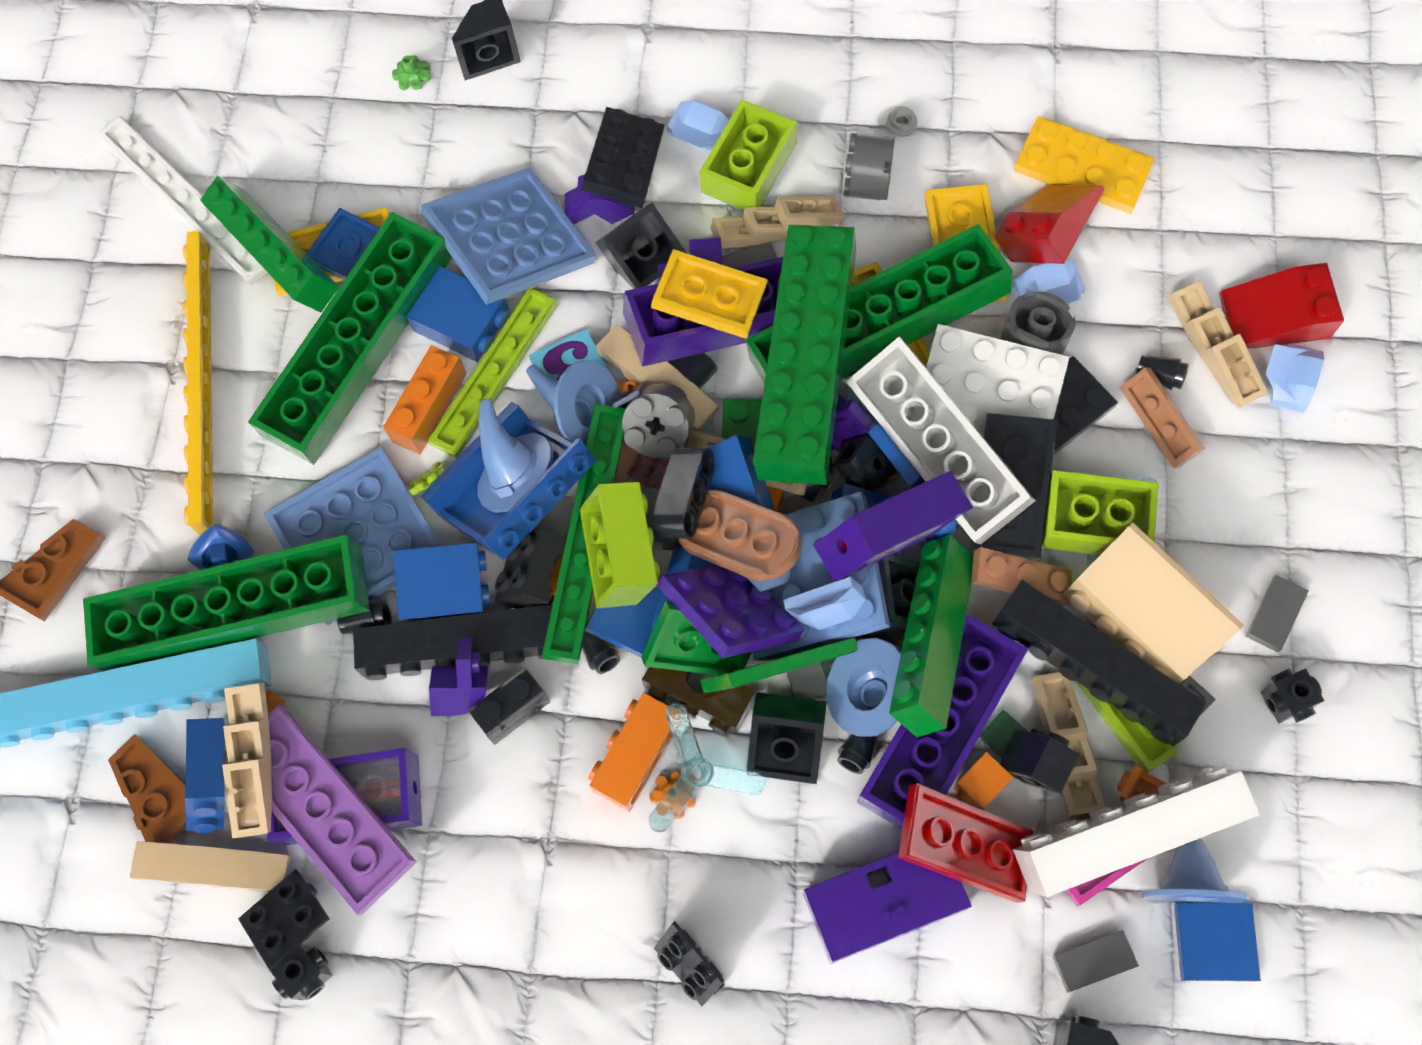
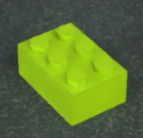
[699,99,797,210]
[1042,470,1159,555]
[580,482,660,609]

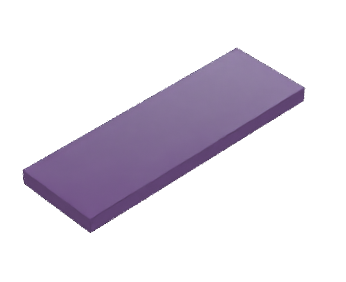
[225,704,417,915]

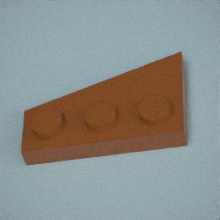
[0,519,105,622]
[108,734,186,844]

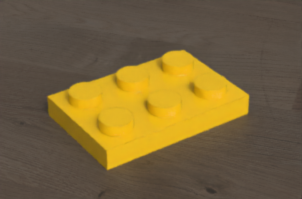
[651,249,768,339]

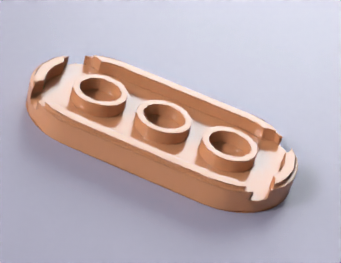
[677,490,802,581]

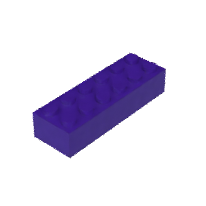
[623,257,783,367]
[857,614,1028,829]

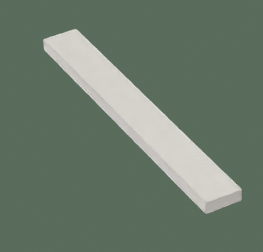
[97,116,268,286]

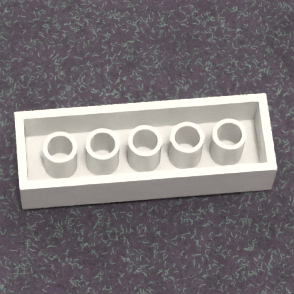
[846,337,1035,545]
[1013,767,1260,897]

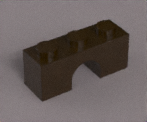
[642,667,756,735]

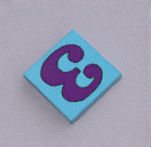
[528,328,608,380]

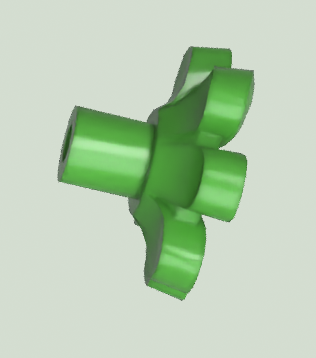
[392,55,431,91]

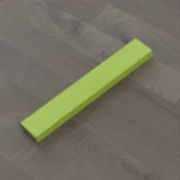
[428,288,558,459]

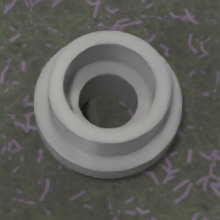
[886,106,917,137]

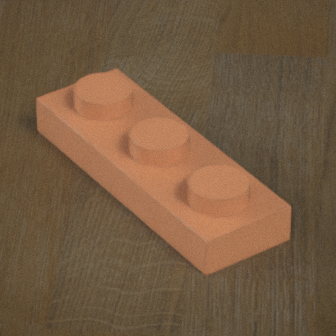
[1119,367,1206,468]
[971,547,1072,606]

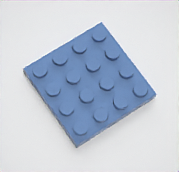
[421,167,596,305]
[264,446,441,625]
[752,492,890,663]

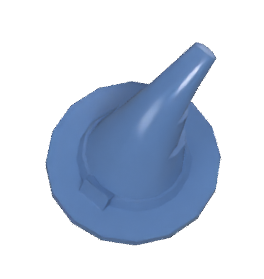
[526,360,622,446]
[478,398,553,513]
[826,638,901,737]
[1142,838,1249,903]

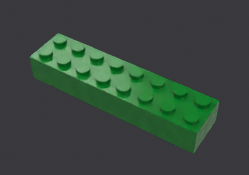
[248,212,453,465]
[745,224,1013,384]
[753,225,857,485]
[83,535,370,671]

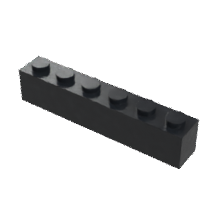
[991,580,1207,746]
[353,604,553,680]

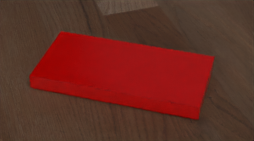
[898,784,1033,903]

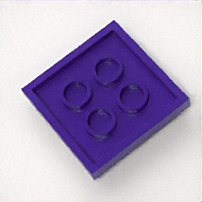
[657,566,804,658]

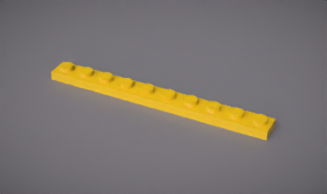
[183,231,213,535]

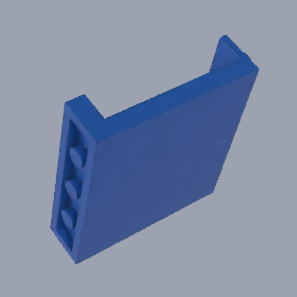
[420,401,596,561]

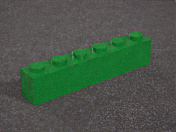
[200,175,340,313]
[889,534,973,737]

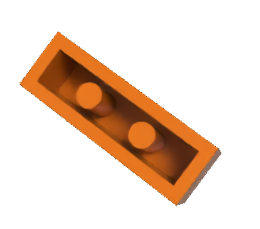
[383,345,467,455]
[588,693,682,812]

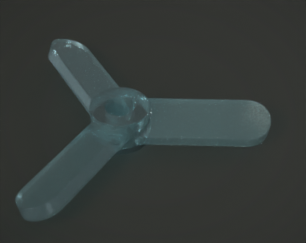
[649,703,766,832]

